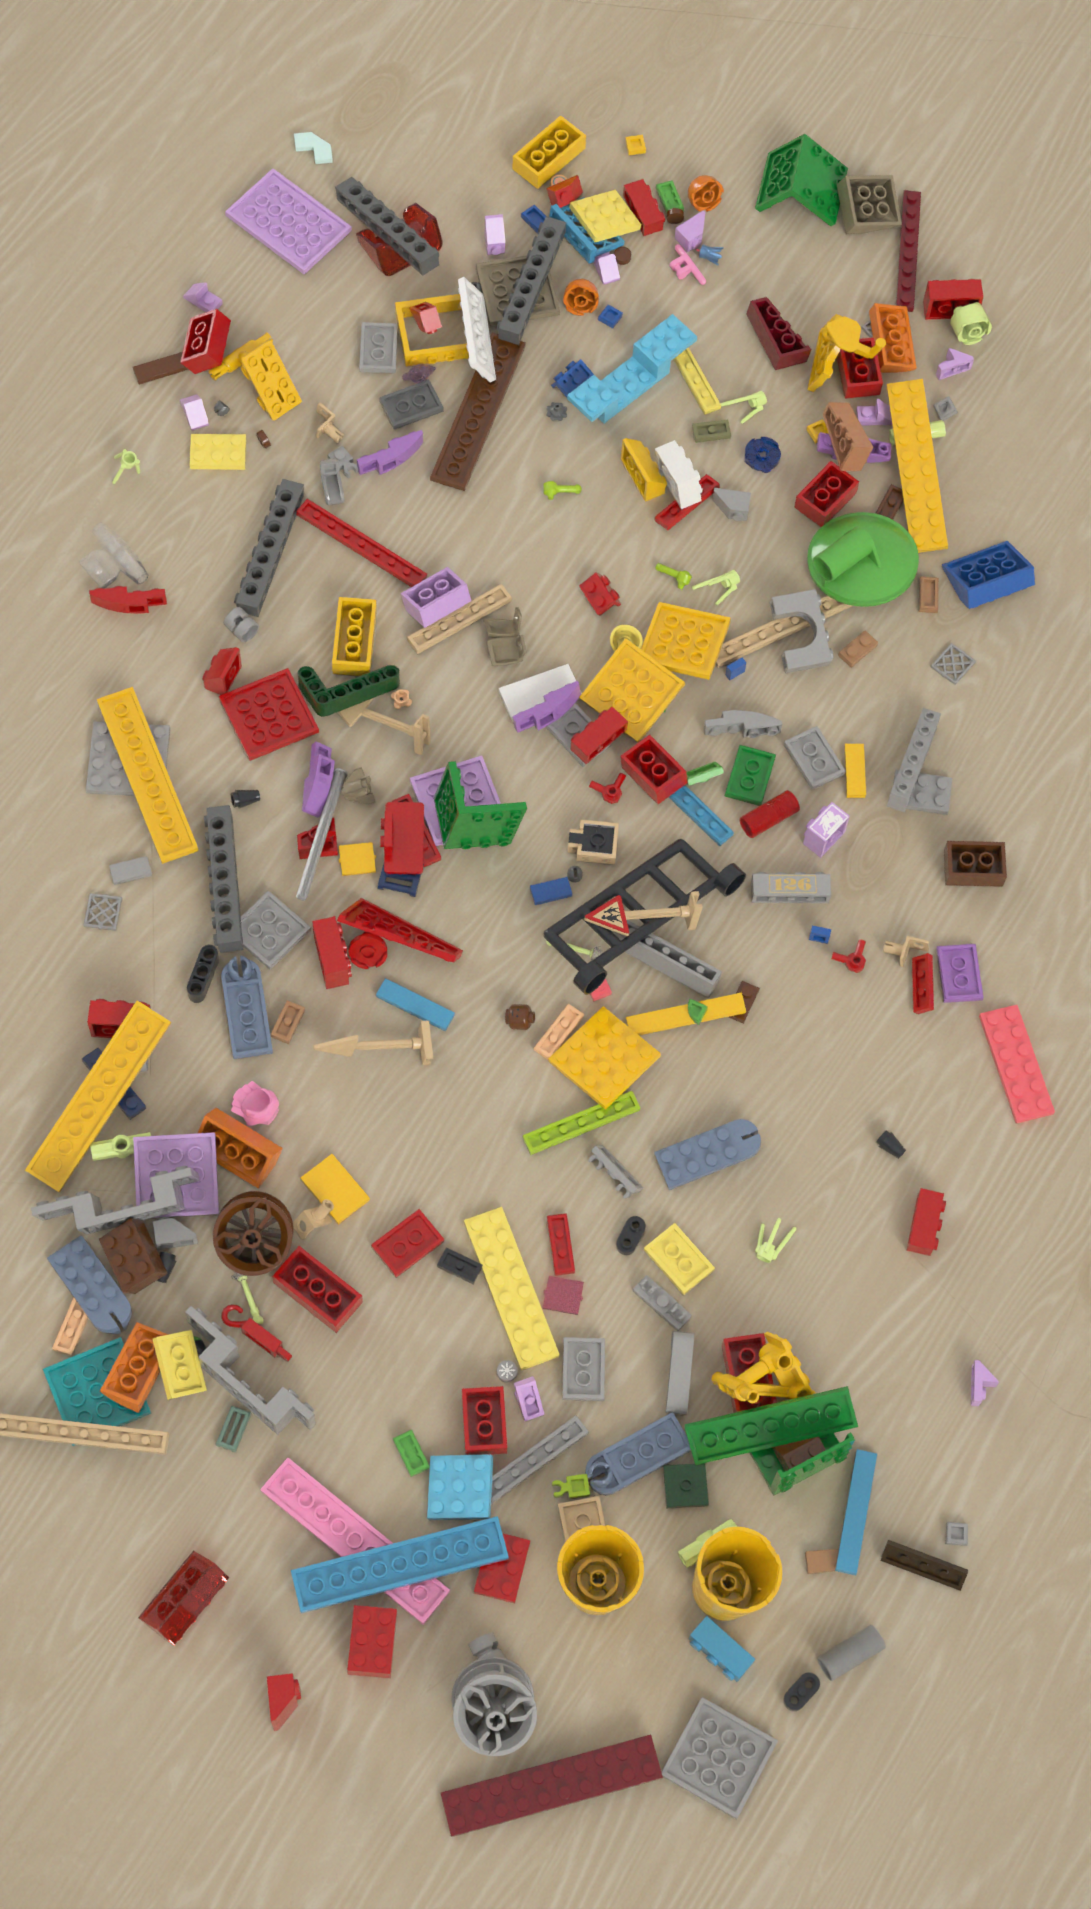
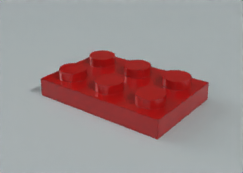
[371,1209,444,1278]
[474,1533,531,1604]

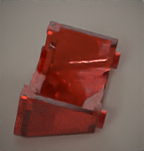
[356,203,443,276]

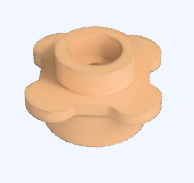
[391,689,412,709]

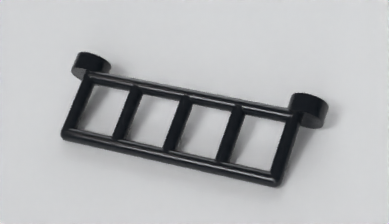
[543,839,746,995]

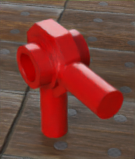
[589,773,626,804]
[831,939,866,973]

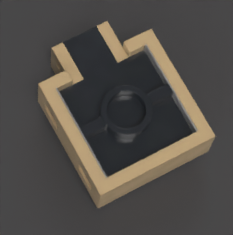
[568,820,619,865]

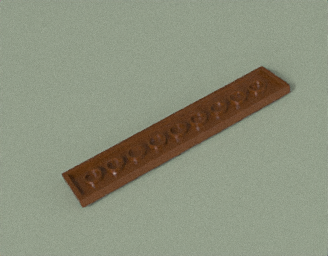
[430,332,526,492]

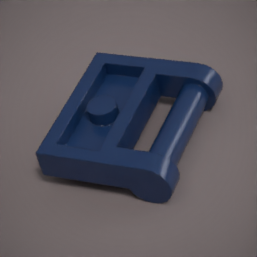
[377,864,421,897]

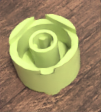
[950,302,992,345]

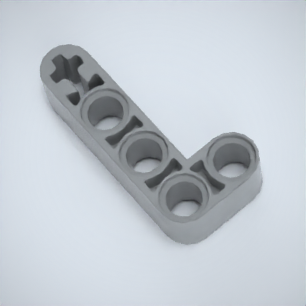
[666,1331,694,1415]

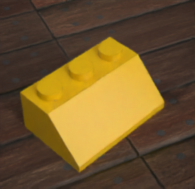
[621,438,667,502]

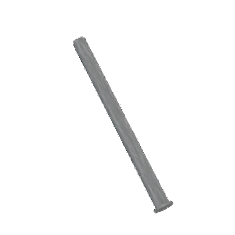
[296,768,348,901]

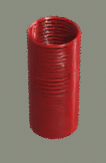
[740,790,800,838]

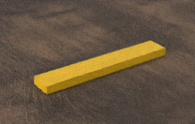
[626,992,746,1036]

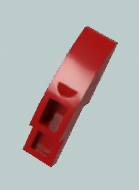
[89,586,167,614]

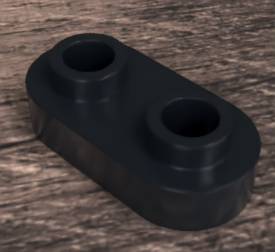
[616,1216,646,1255]
[783,1672,820,1711]

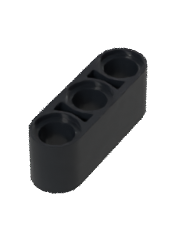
[187,944,219,1003]

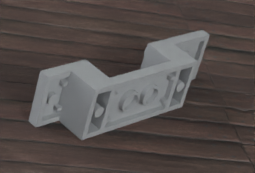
[31,1166,200,1234]
[185,1306,316,1435]

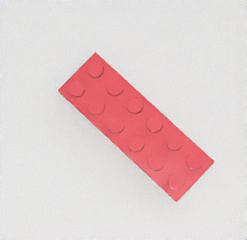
[979,1005,1055,1124]

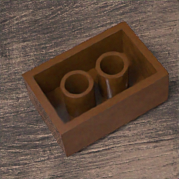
[944,841,1007,887]
[99,1218,168,1294]

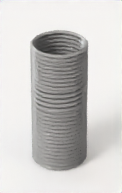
[817,1625,886,1681]

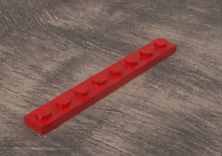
[296,499,427,587]

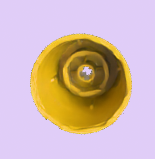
[557,1525,644,1615]
[692,1527,782,1621]

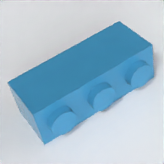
[688,1616,756,1682]

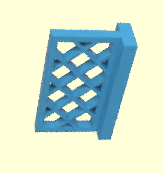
[549,197,625,264]

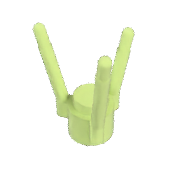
[720,391,767,424]
[112,449,140,484]
[692,570,740,605]
[755,1218,796,1263]

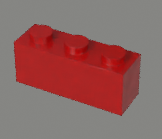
[623,179,665,236]
[570,707,628,764]
[907,1188,946,1256]

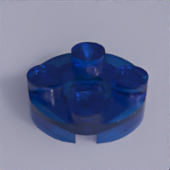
[744,437,781,473]

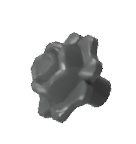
[546,402,567,421]

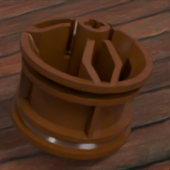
[213,1191,294,1276]

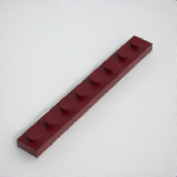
[896,190,921,312]

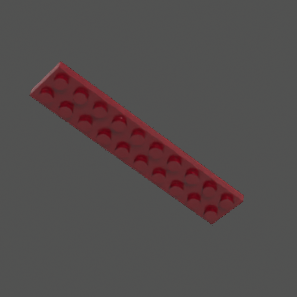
[441,1734,663,1837]

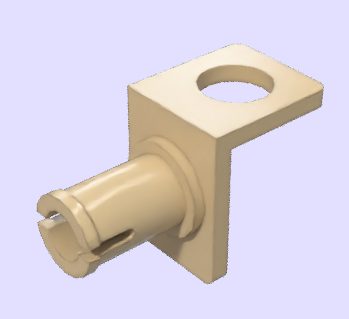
[316,402,344,443]
[883,936,929,967]
[293,1199,334,1239]

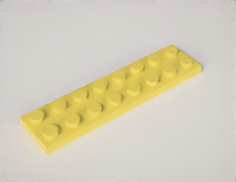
[464,1207,560,1371]

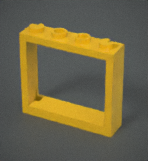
[395,294,469,366]

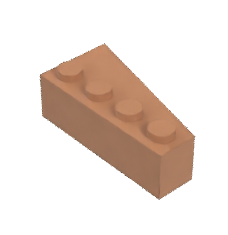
[823,402,874,471]

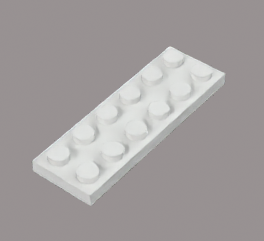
[458,277,496,382]

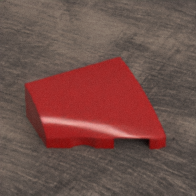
[297,817,338,859]

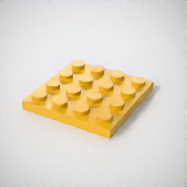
[641,602,731,680]
[579,639,685,743]
[548,1006,661,1110]

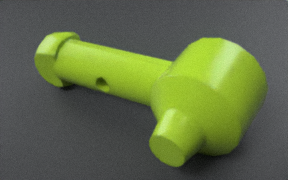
[543,481,582,500]
[655,563,692,589]

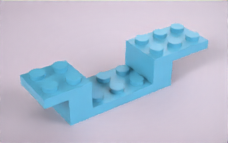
[567,314,697,424]

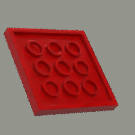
[219,668,319,761]

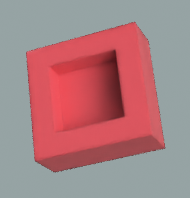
[590,978,612,1002]

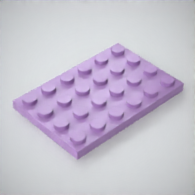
[225,169,352,274]

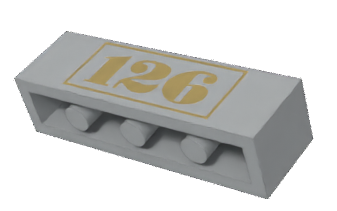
[751,872,831,903]

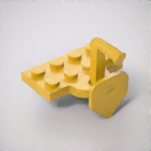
[807,314,886,392]

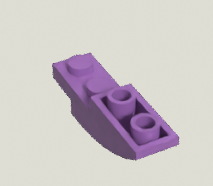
[357,430,423,475]
[817,432,891,463]
[512,681,581,733]
[302,742,335,818]

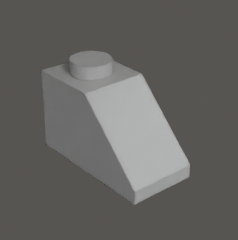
[713,488,751,521]
[153,1217,198,1250]

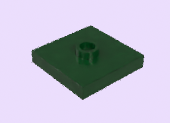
[663,1463,709,1509]

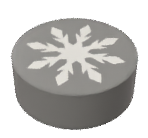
[497,1360,517,1382]

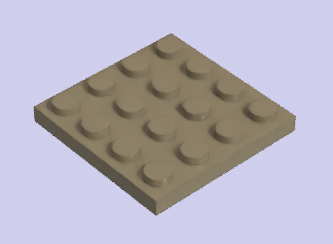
[476,256,560,326]

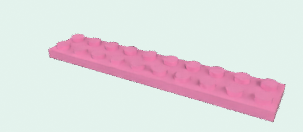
[260,1458,450,1625]

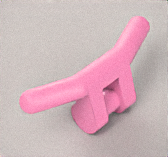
[669,244,706,285]

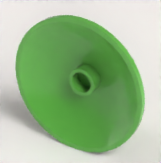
[807,512,919,607]

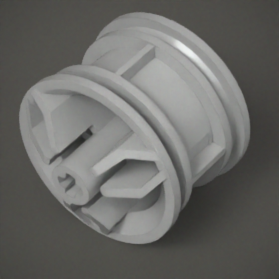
[452,1657,537,1756]

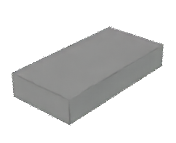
[109,856,152,885]

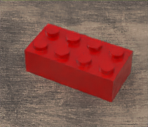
[272,1246,363,1333]
[721,1333,777,1413]

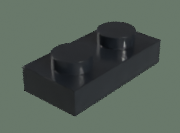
[437,1247,483,1285]

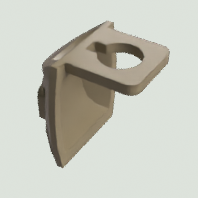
[483,607,522,638]
[487,635,527,666]

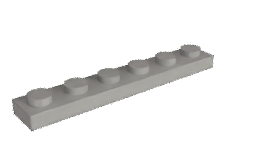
[491,1416,589,1505]

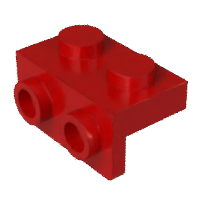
[579,572,621,616]

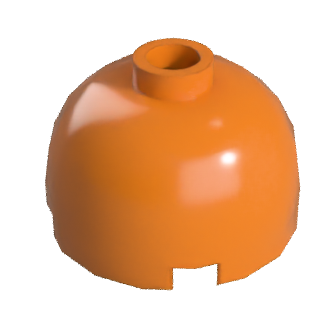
[688,175,724,212]
[563,279,599,316]

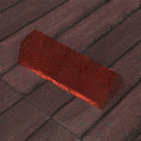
[138,1550,229,1645]

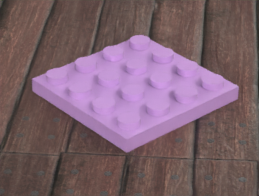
[410,756,501,846]
[133,1133,219,1218]

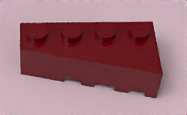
[746,297,812,370]

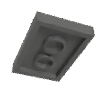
[379,379,444,430]

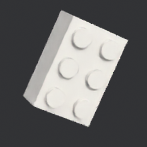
[655,440,702,509]

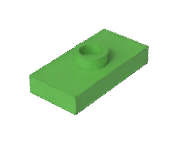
[656,180,684,213]
[686,762,724,786]
[393,1430,430,1477]

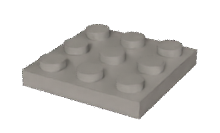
[227,891,311,970]

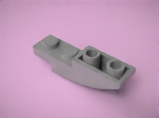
[704,710,782,738]

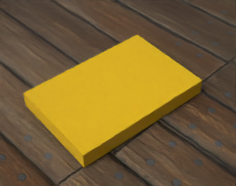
[300,1154,370,1225]

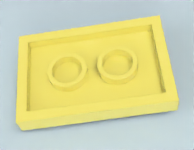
[190,434,246,470]
[644,1223,715,1295]
[153,1330,207,1400]

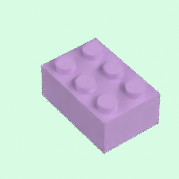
[401,567,471,628]

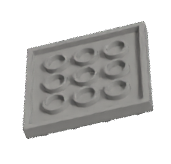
[86,721,170,796]
[662,1697,778,1820]

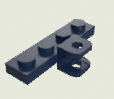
[82,1048,146,1120]

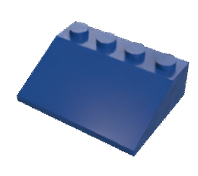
[942,541,1035,609]

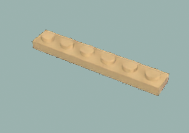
[407,584,512,654]

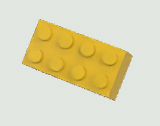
[512,116,586,189]
[332,597,377,676]

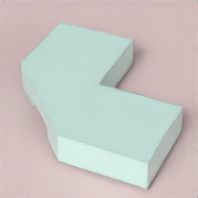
[294,132,333,164]

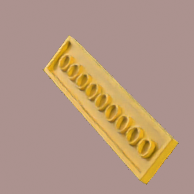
[887,379,948,553]
[97,687,199,864]
[25,1001,171,1193]

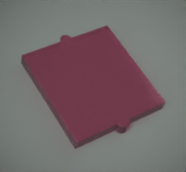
[543,1276,584,1315]

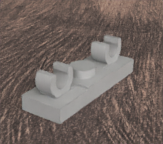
[589,1145,643,1199]
[632,1275,692,1331]

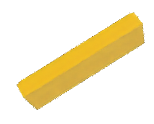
[844,743,866,798]

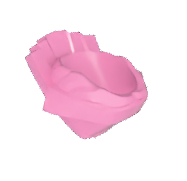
[231,1081,279,1126]

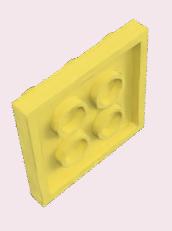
[569,190,641,242]

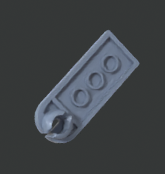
[221,956,273,1059]
[654,1119,761,1190]
[47,1235,132,1334]
[585,1412,691,1495]

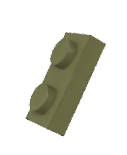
[692,419,731,443]

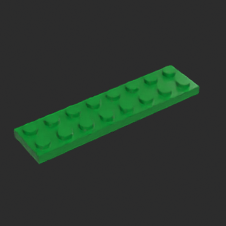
[685,1386,858,1465]

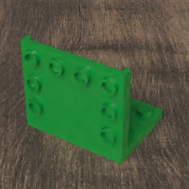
[755,134,848,226]
[434,761,527,850]
[750,1432,855,1495]

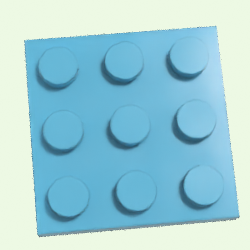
[427,1454,493,1520]

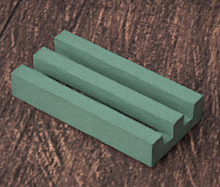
[216,1406,251,1453]

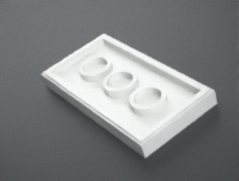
[498,664,582,722]

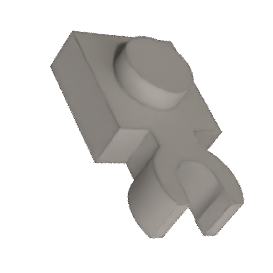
[327,446,358,478]

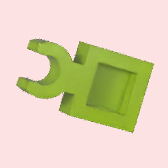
[552,1474,590,1499]

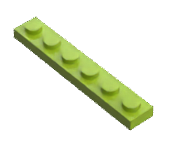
[522,1091,640,1155]

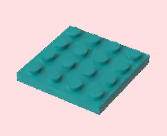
[43,1337,151,1446]

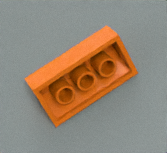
[198,1108,283,1188]

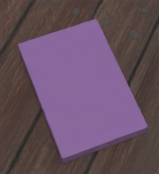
[936,944,984,1003]

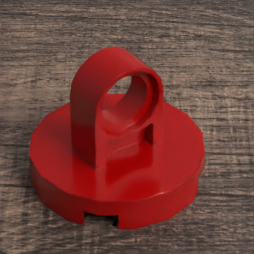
[348,931,388,969]

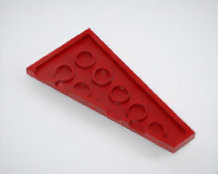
[337,898,463,963]

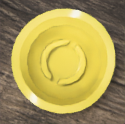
[610,625,643,652]

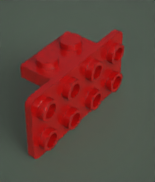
[380,802,424,874]

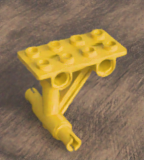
[208,332,302,420]
[711,1331,816,1403]

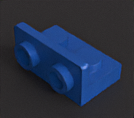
[551,359,594,398]

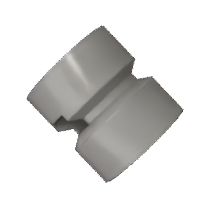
[224,607,259,643]
[469,1633,505,1660]

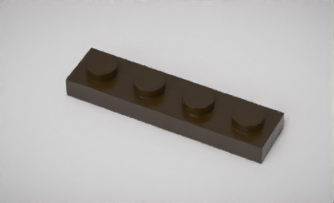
[880,1540,968,1591]

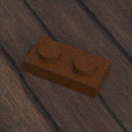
[729,981,760,1024]

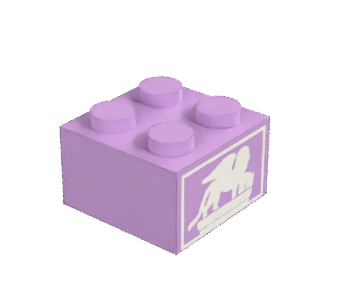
[803,802,850,858]

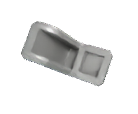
[320,458,345,505]

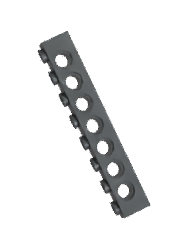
[335,177,439,276]
[496,216,566,345]
[234,479,304,617]
[204,805,244,953]

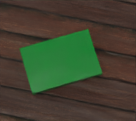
[724,745,776,806]

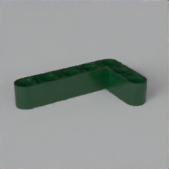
[298,665,400,717]

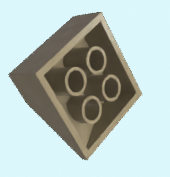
[837,175,902,234]

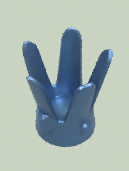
[696,244,723,266]

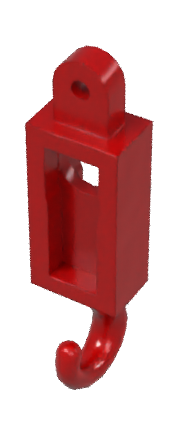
[221,1304,292,1362]

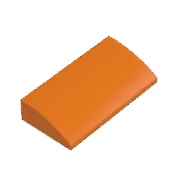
[869,303,917,373]
[100,1322,169,1413]

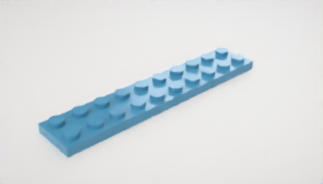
[291,1516,509,1613]

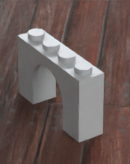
[769,589,833,674]

